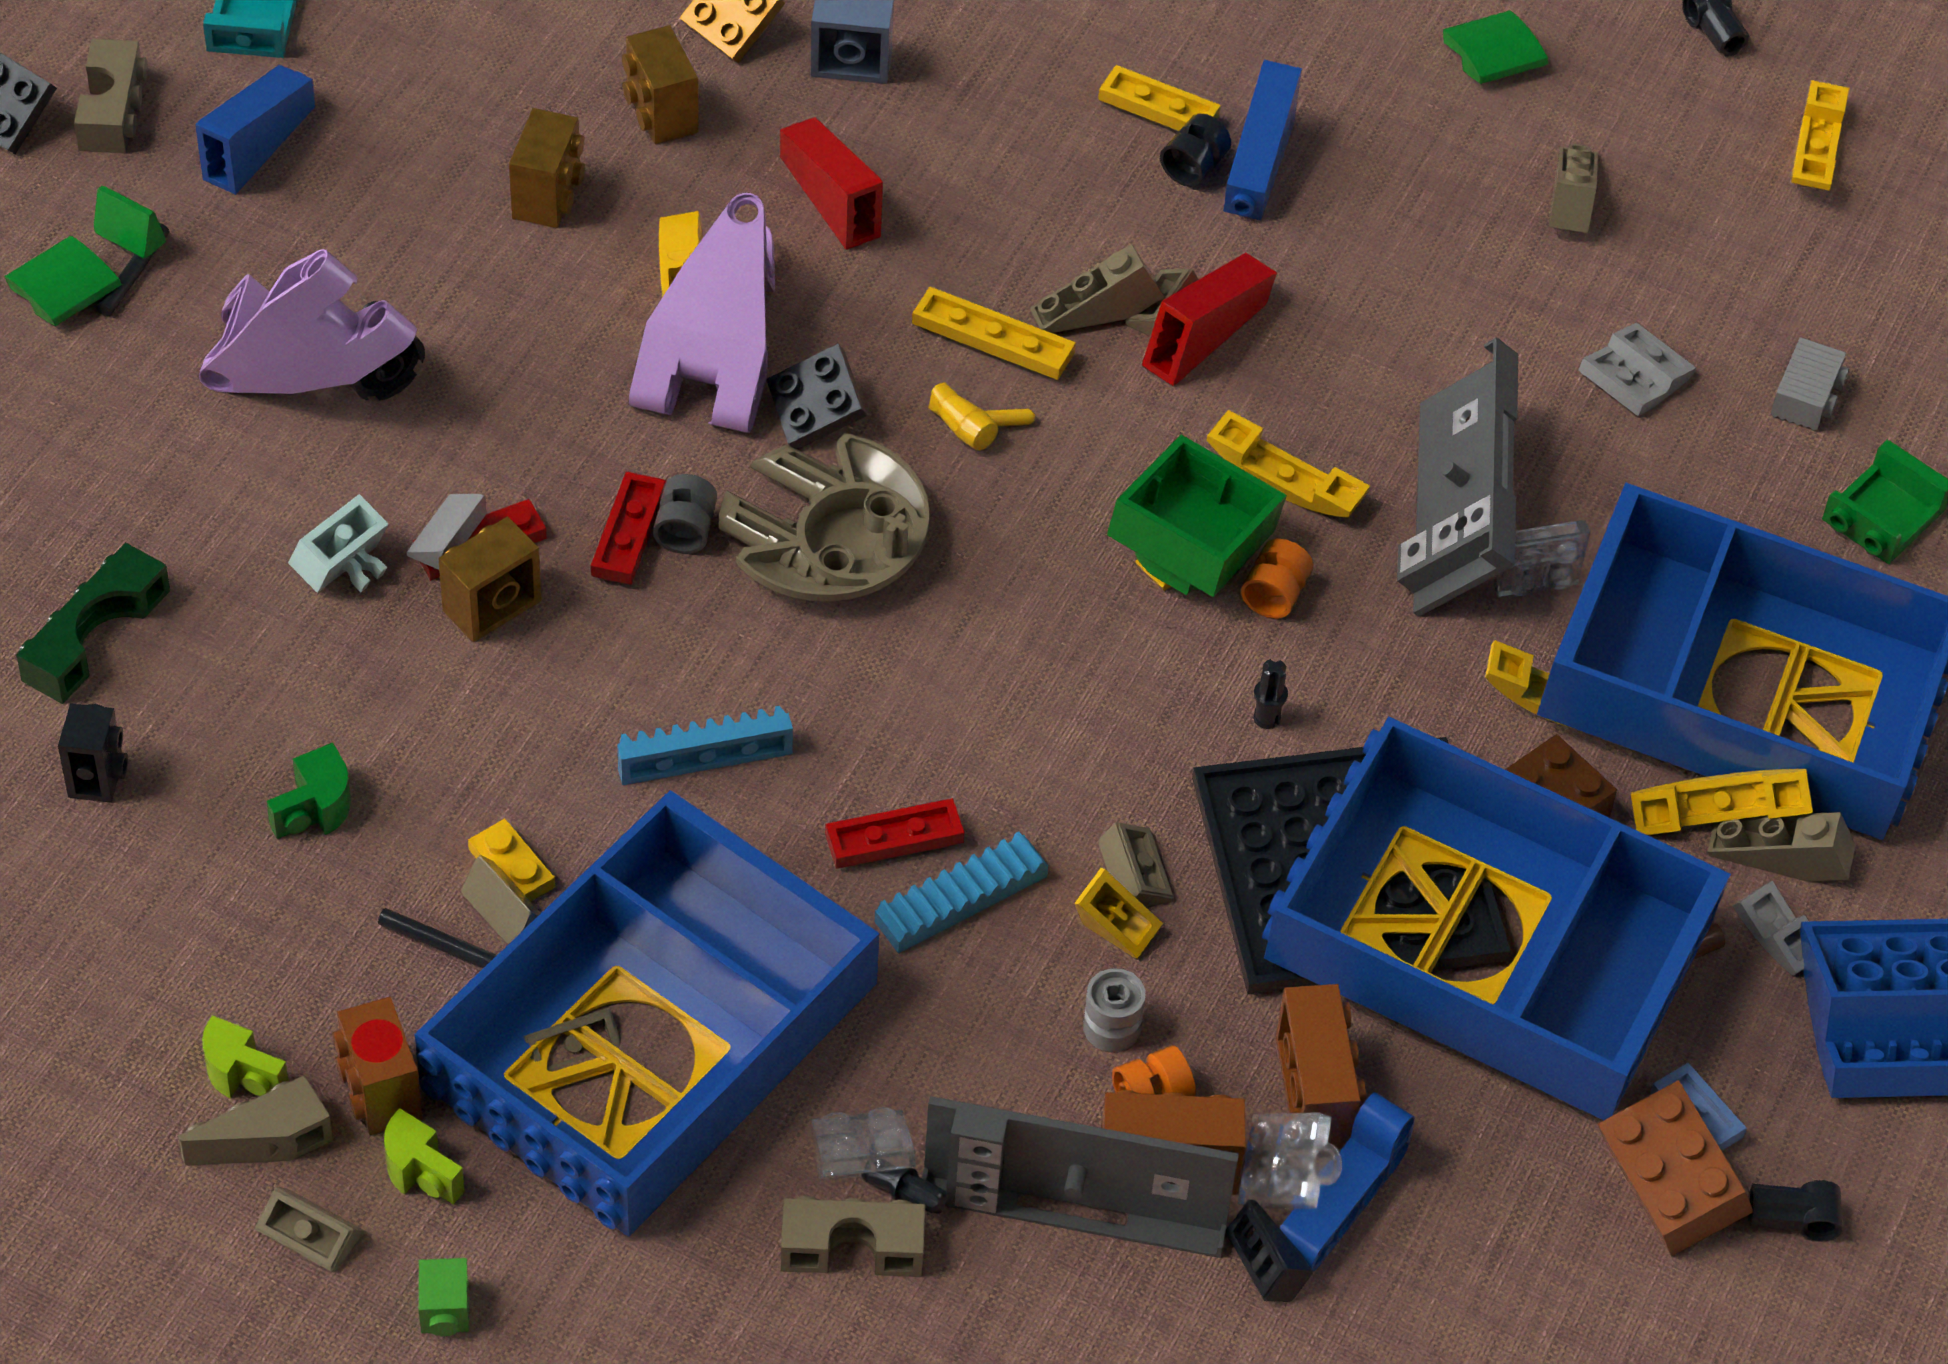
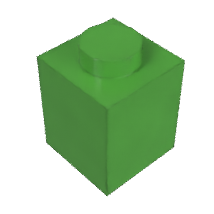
[419,1258,469,1336]

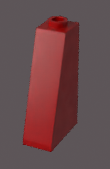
[780,117,883,250]
[1142,252,1277,386]

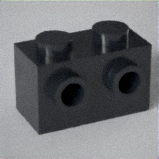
[58,703,128,803]

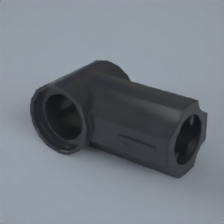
[1682,0,1750,57]
[1748,1180,1842,1241]

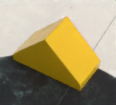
[1075,868,1163,959]

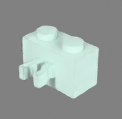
[288,494,388,593]

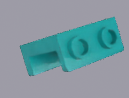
[203,0,297,58]

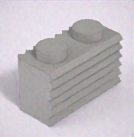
[1771,337,1850,431]

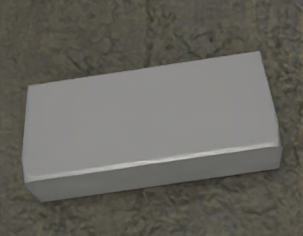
[407,494,487,569]

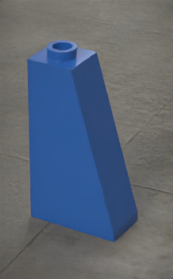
[1223,60,1302,220]
[195,65,315,195]

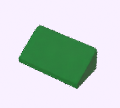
[94,186,166,258]

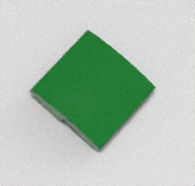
[1443,10,1548,84]
[4,236,122,326]

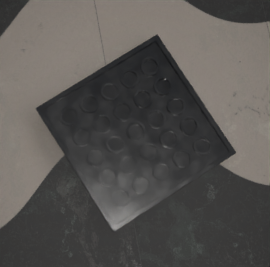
[1192,737,1511,994]

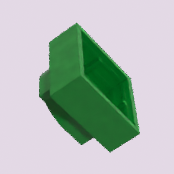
[1107,434,1287,597]

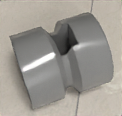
[1083,968,1145,1052]

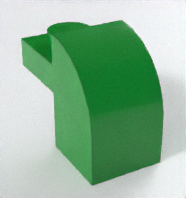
[266,742,351,839]

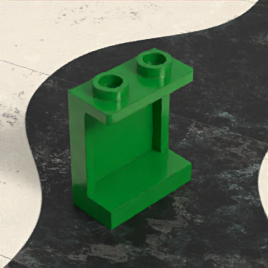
[1822,439,1948,564]

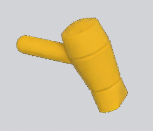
[928,382,1035,451]

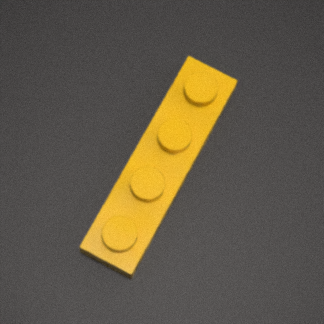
[912,286,1076,380]

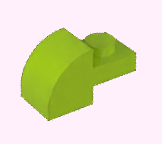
[202,1015,289,1099]
[384,1108,465,1205]

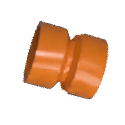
[1241,538,1314,619]
[1112,1045,1196,1096]

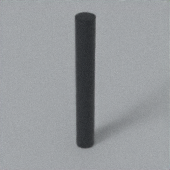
[97,223,169,317]
[378,908,497,968]

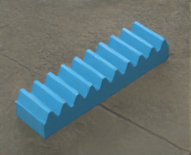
[617,706,793,785]
[874,831,1048,954]

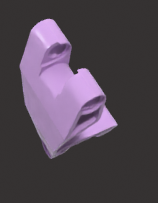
[629,193,775,433]
[199,249,417,394]

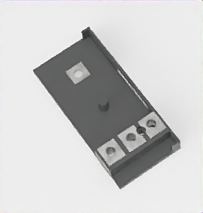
[1397,337,1518,617]
[922,1096,1239,1258]

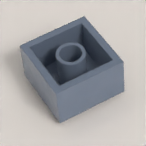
[810,0,894,84]

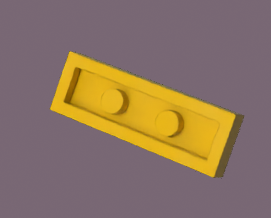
[1098,65,1221,131]

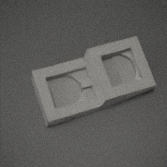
[1732,881,1808,975]

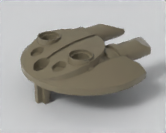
[719,433,929,601]

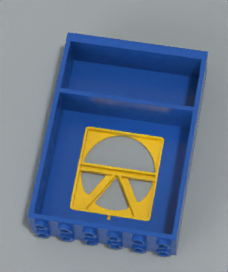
[1537,482,1948,840]
[1262,716,1731,1120]
[414,790,880,1237]

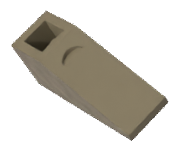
[1549,144,1598,233]
[1030,244,1165,333]
[1707,812,1856,881]
[178,1075,333,1166]

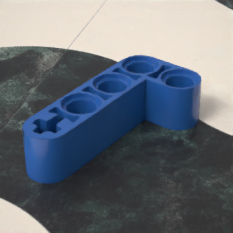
[1280,1092,1415,1272]

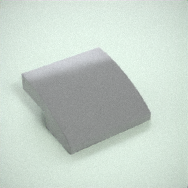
[1578,322,1696,416]

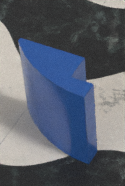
[1800,919,1948,1098]

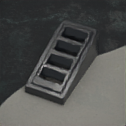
[1225,1199,1313,1302]

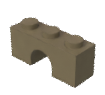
[74,39,148,153]
[781,1196,925,1277]

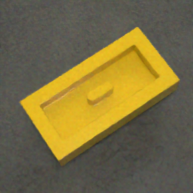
[468,818,555,902]

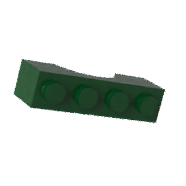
[16,542,170,704]

